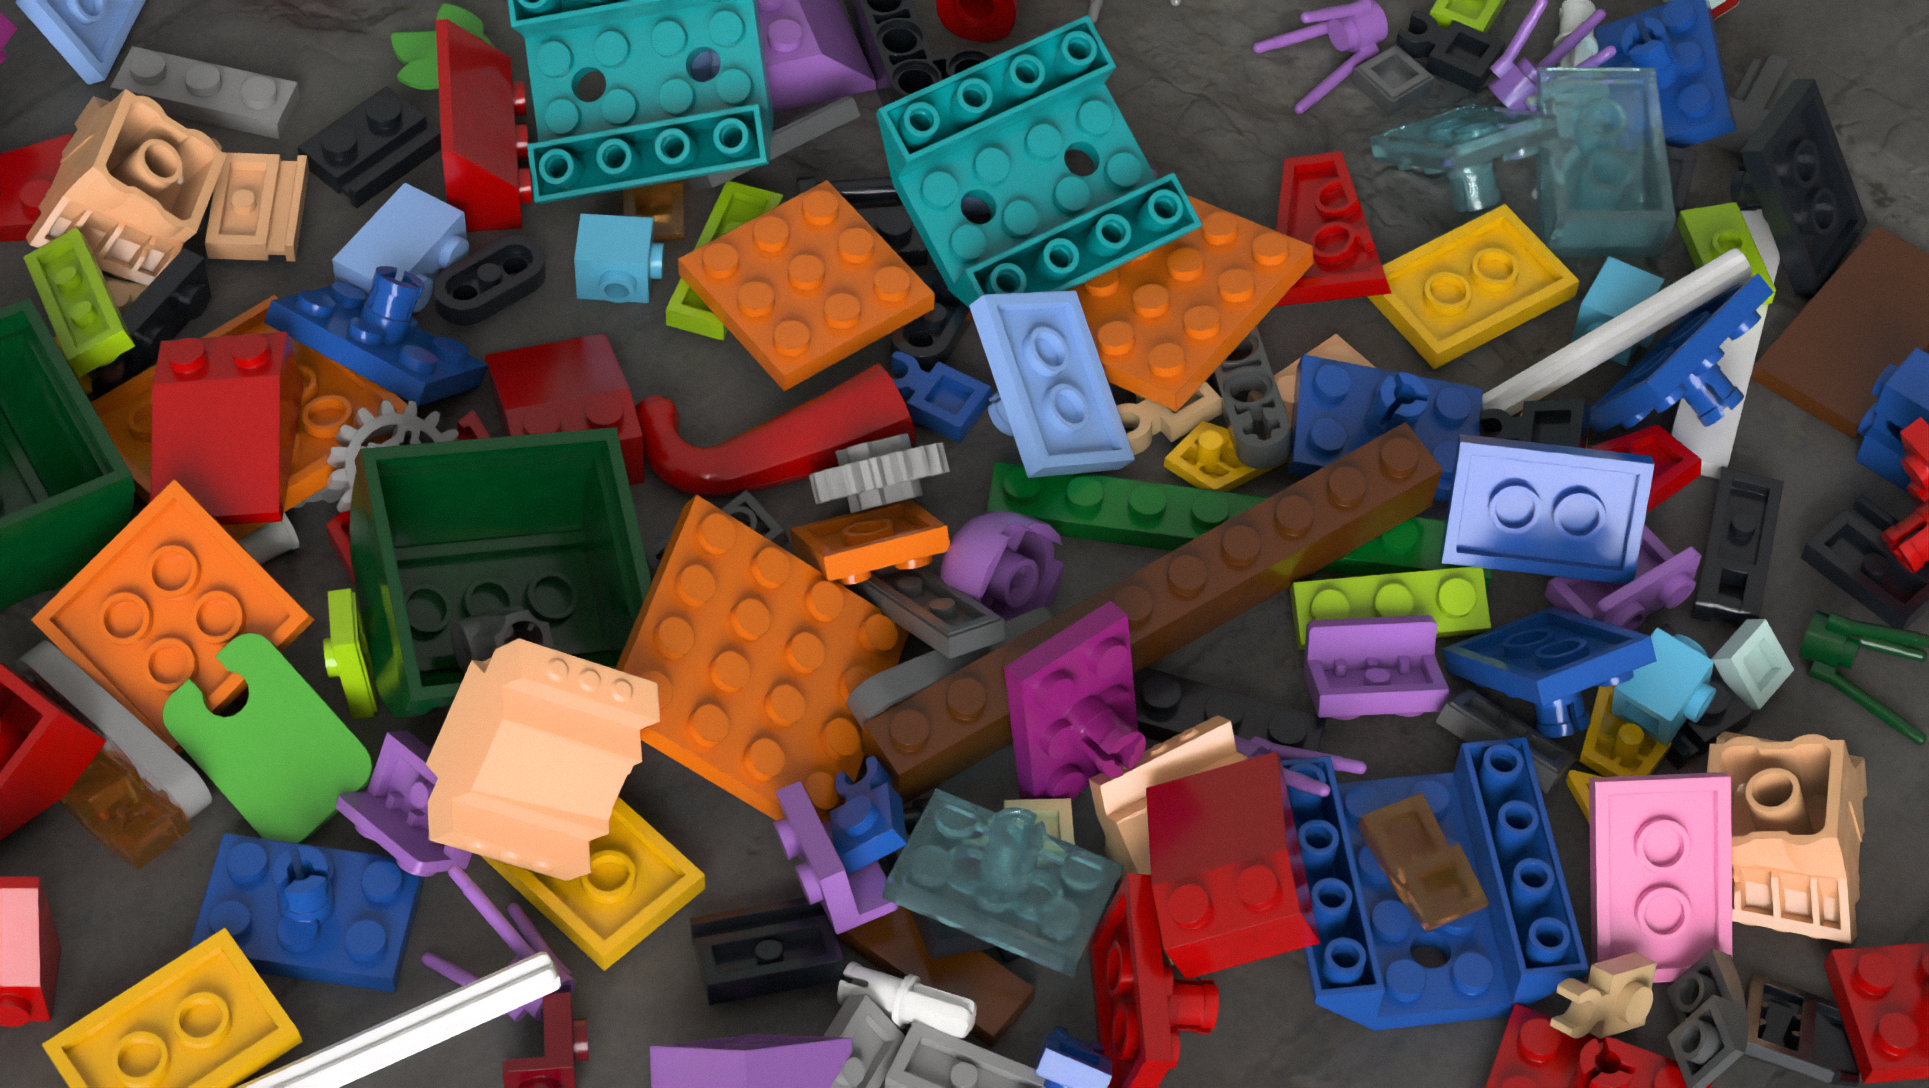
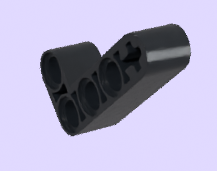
[843,0,993,107]

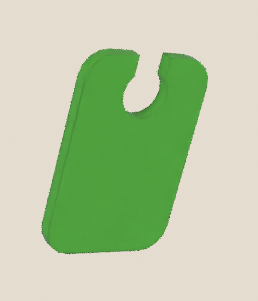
[162,633,375,844]

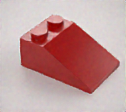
[150,332,304,525]
[485,333,645,485]
[0,661,107,841]
[1146,751,1320,979]

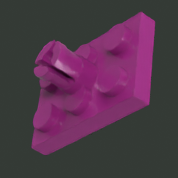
[1004,601,1146,801]

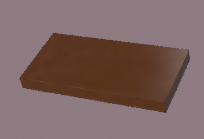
[1750,225,1929,439]

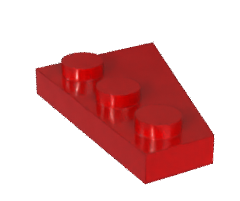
[1274,151,1392,307]

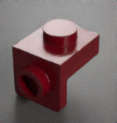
[502,992,589,1088]

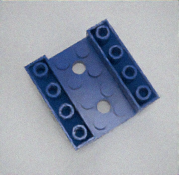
[1281,737,1589,1030]

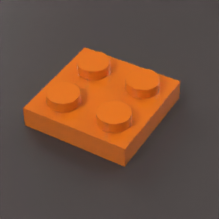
[790,499,950,585]

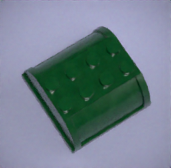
[0,297,136,612]
[350,427,652,718]

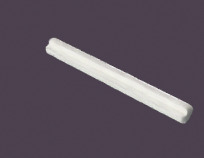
[1481,248,1752,416]
[235,951,561,1088]

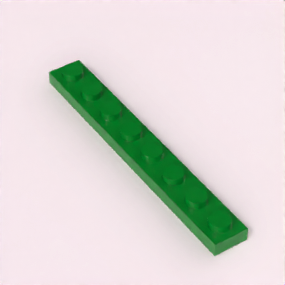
[987,462,1492,593]

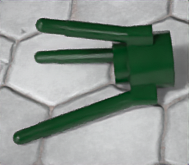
[1799,610,1929,745]

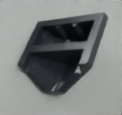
[1743,973,1860,1087]

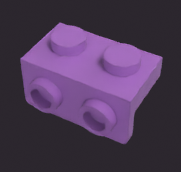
[1544,524,1701,631]
[1303,615,1449,720]
[335,730,472,877]
[773,781,898,935]

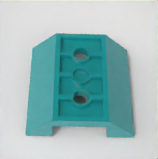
[508,0,774,204]
[876,15,1202,309]

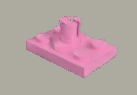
[1589,772,1733,983]

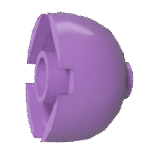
[940,510,1064,621]

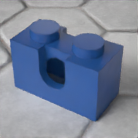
[1855,347,1929,493]

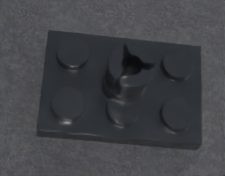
[1730,79,1868,295]

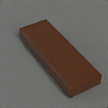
[836,889,1035,1047]

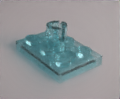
[1369,104,1559,212]
[882,788,1124,977]

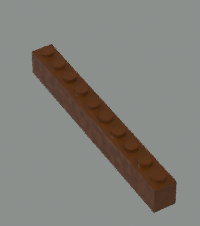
[862,422,1443,805]

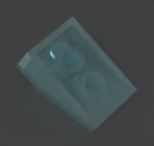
[1536,67,1676,257]

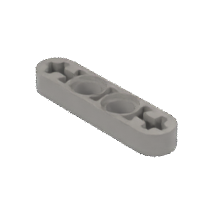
[15,640,212,825]

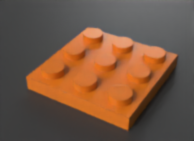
[678,180,935,391]
[31,479,315,755]

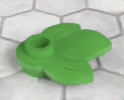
[390,3,494,90]

